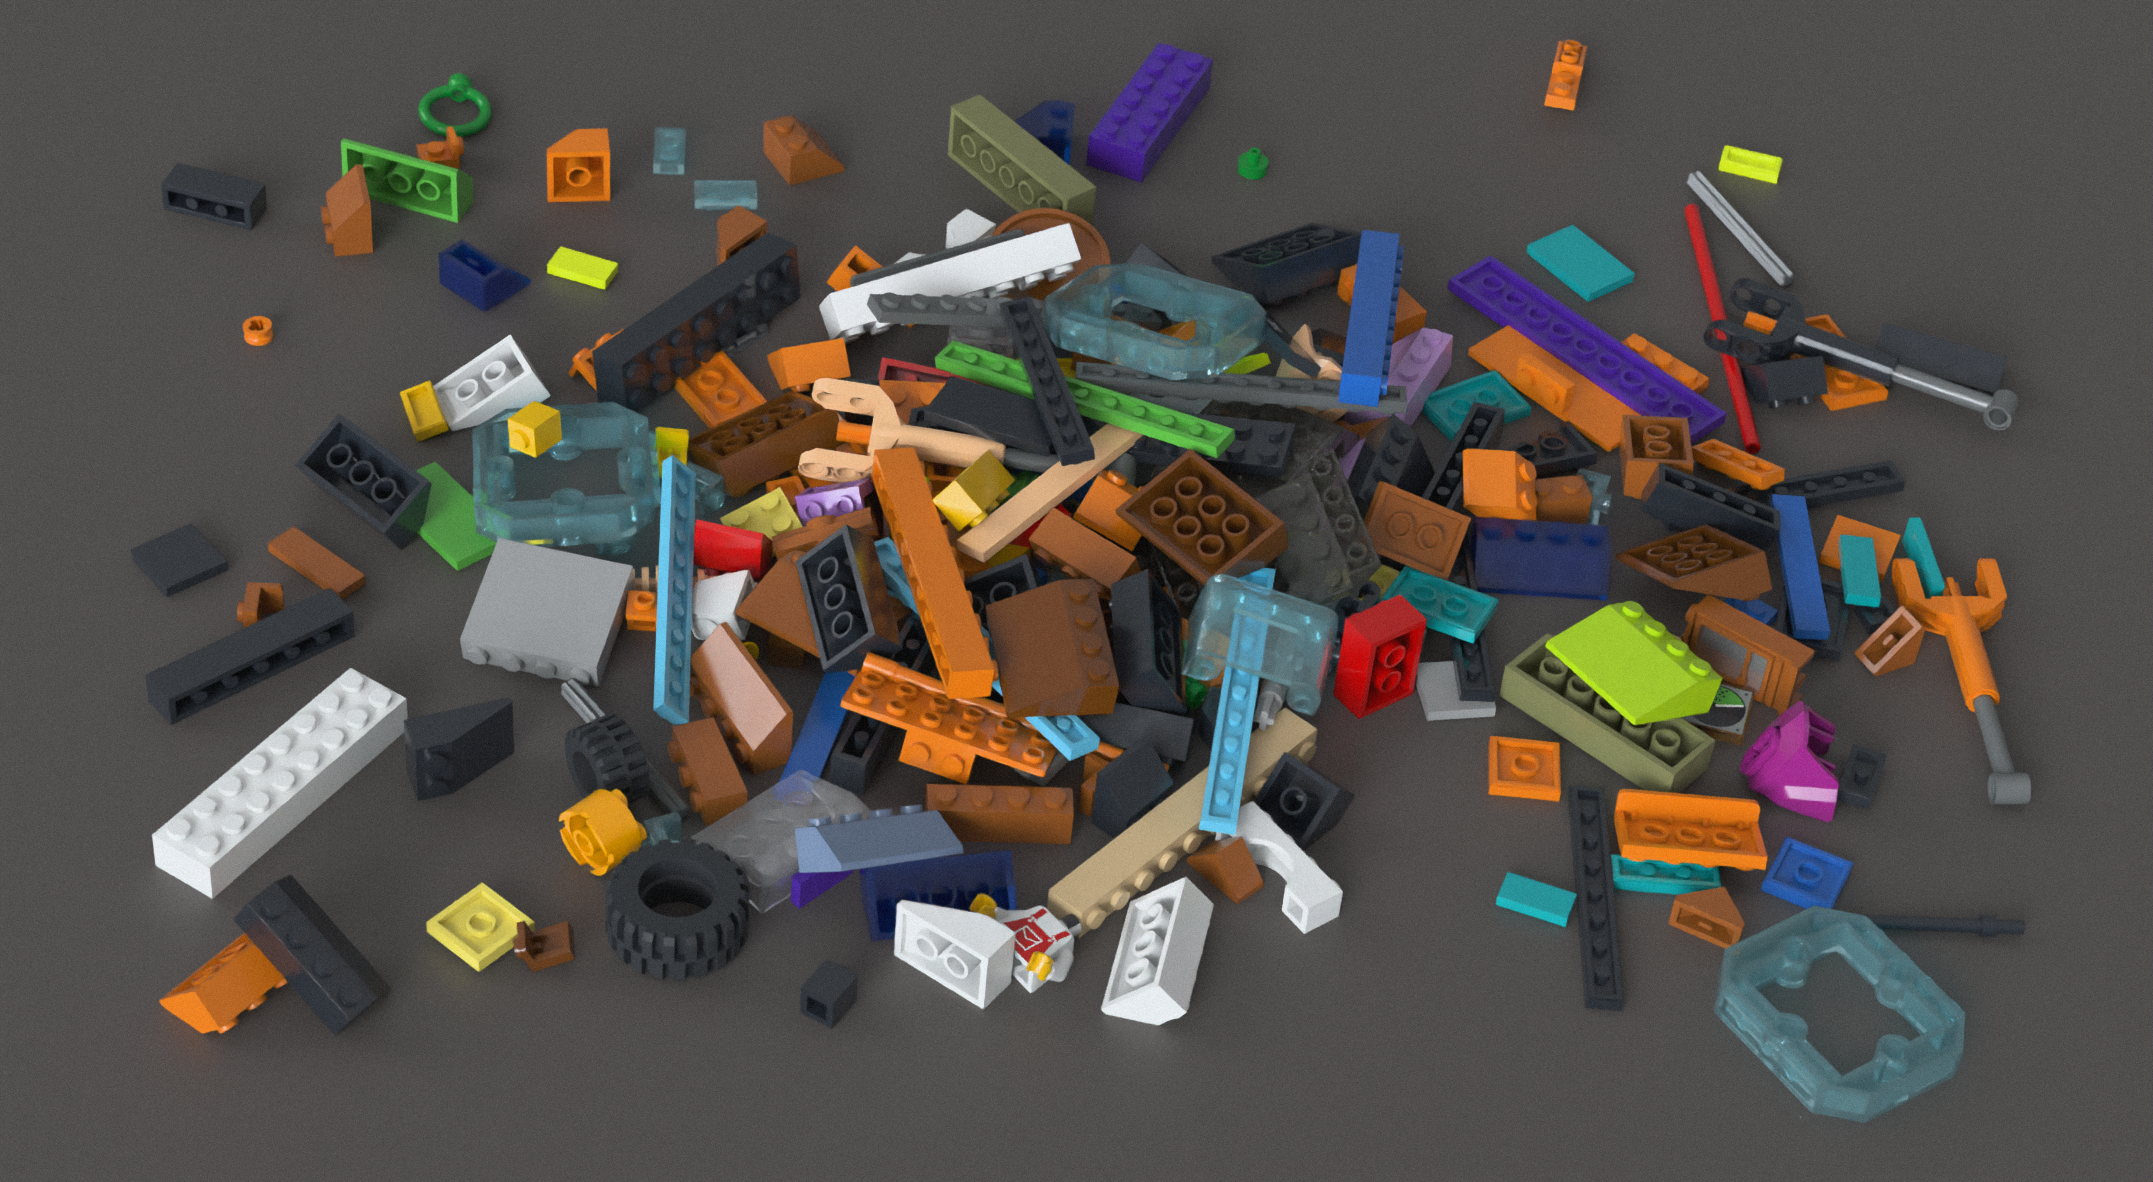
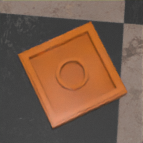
[1818,515,1901,583]
[1488,736,1561,802]

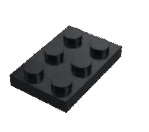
[1775,578,1850,661]

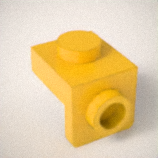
[652,427,689,478]

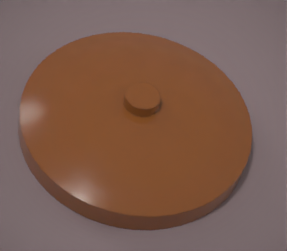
[992,208,1111,303]

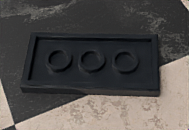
[924,376,1054,457]

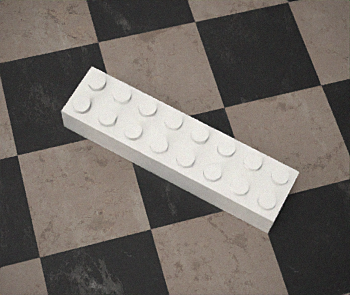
[819,223,1081,344]
[152,668,407,899]

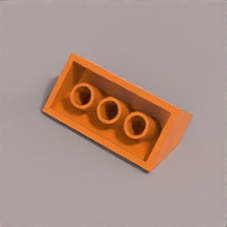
[159,933,288,1034]

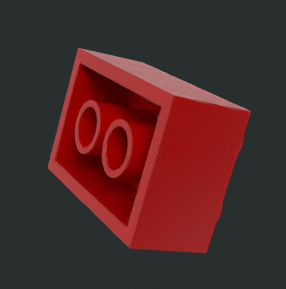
[1333,594,1427,719]

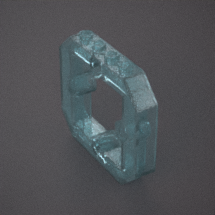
[1043,263,1266,380]
[472,402,661,547]
[1714,906,1965,1123]

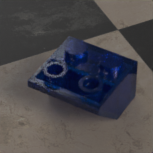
[438,239,531,312]

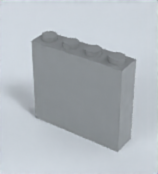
[460,538,635,687]

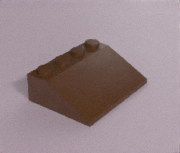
[687,391,847,497]
[1115,449,1288,590]
[1616,524,1772,601]
[985,579,1119,718]

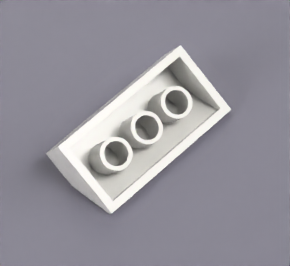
[1101,877,1214,1025]

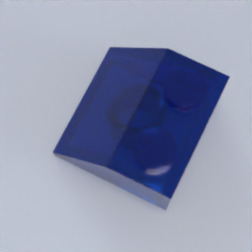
[1014,100,1076,165]

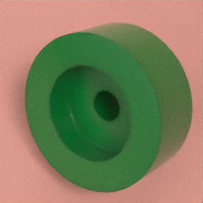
[1237,147,1268,180]

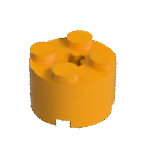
[559,789,647,876]

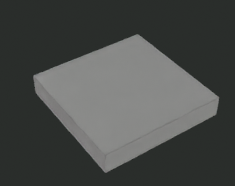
[1415,661,1496,721]

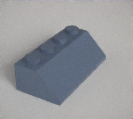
[795,804,963,873]

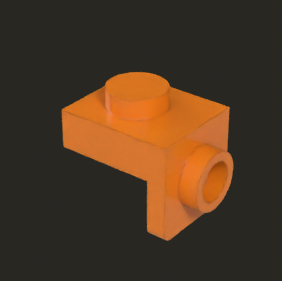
[626,590,658,631]

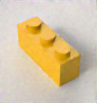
[932,449,1015,531]

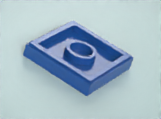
[1761,836,1854,913]

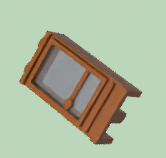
[1681,594,1815,716]

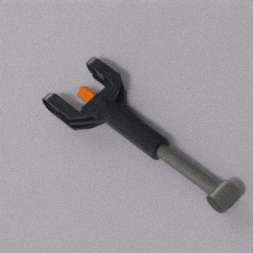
[1703,278,2020,430]

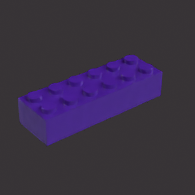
[1086,43,1213,183]

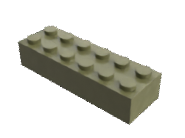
[948,94,1096,225]
[1499,633,1715,793]

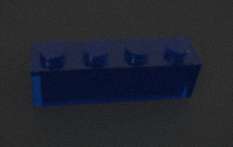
[1470,517,1611,601]
[859,849,1017,941]

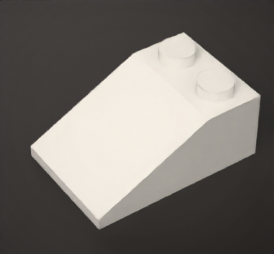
[433,335,551,431]
[894,900,1016,1009]

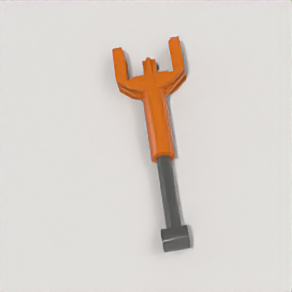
[1891,558,2031,805]

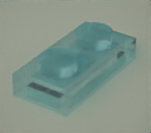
[694,180,757,210]

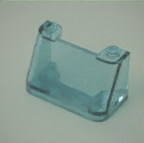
[1182,574,1339,717]

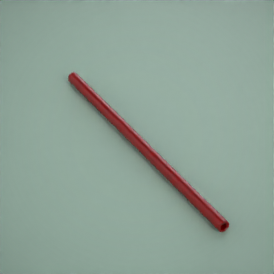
[1684,204,1761,454]

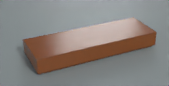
[268,526,366,600]

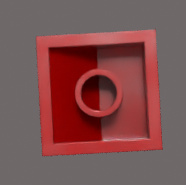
[693,519,773,582]

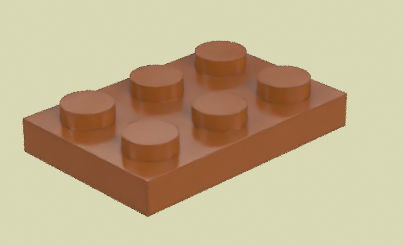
[1355,481,1471,580]

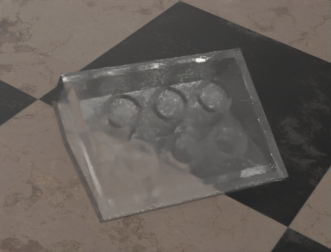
[690,769,871,914]

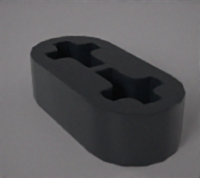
[1333,580,1381,632]

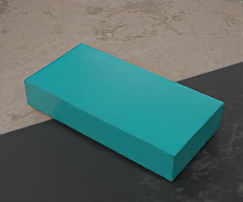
[1496,872,1577,927]

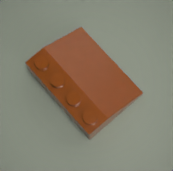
[736,550,913,676]

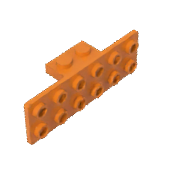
[1468,325,1642,451]
[840,671,1058,785]

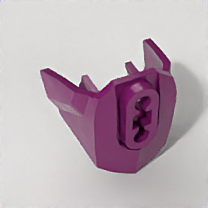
[1740,701,1839,822]

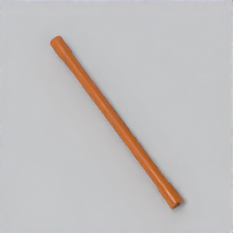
[861,652,1170,771]

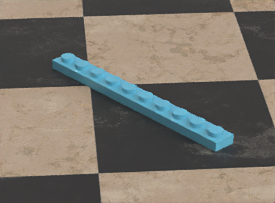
[653,455,696,726]
[874,537,1100,761]
[1199,568,1276,835]

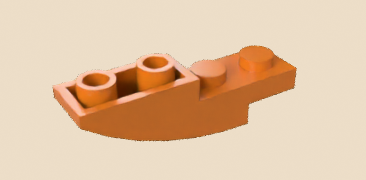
[1545,40,1587,111]

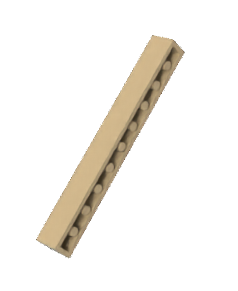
[1047,708,1317,938]

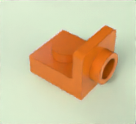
[416,126,464,169]

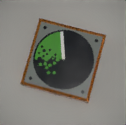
[1680,683,1755,746]

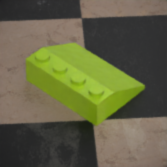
[1545,601,1723,725]

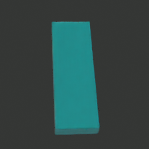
[1902,518,1945,599]
[1838,534,1881,607]
[1611,854,1721,895]

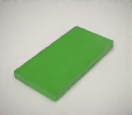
[416,462,514,571]

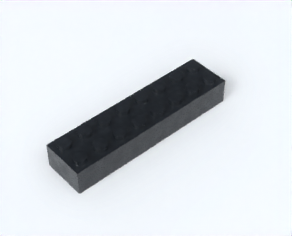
[592,232,801,419]

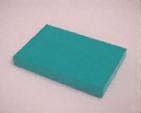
[1526,225,1635,302]
[1422,370,1532,442]
[1379,566,1499,643]

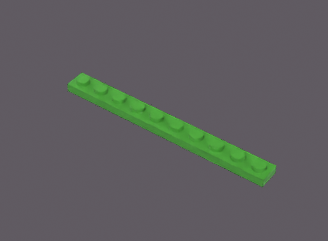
[935,340,1235,458]

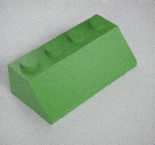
[341,138,474,223]

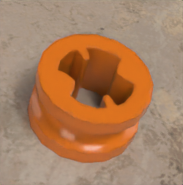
[243,316,274,346]

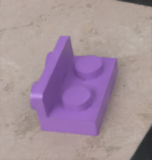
[795,478,873,527]

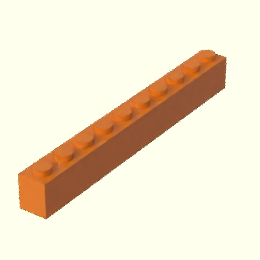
[871,448,998,699]

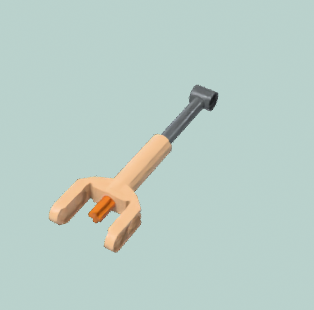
[798,378,1137,486]

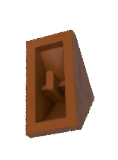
[1854,605,1925,677]
[1186,837,1264,904]
[1668,887,1745,953]

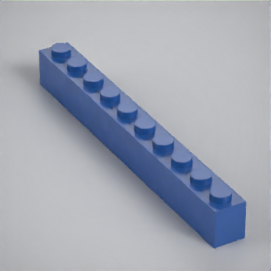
[1338,230,1404,407]

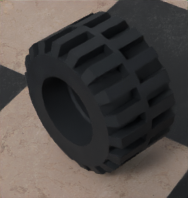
[564,713,650,804]

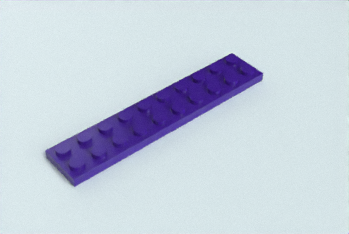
[1447,255,1727,444]

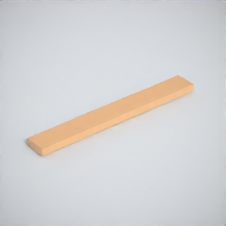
[957,423,1143,563]

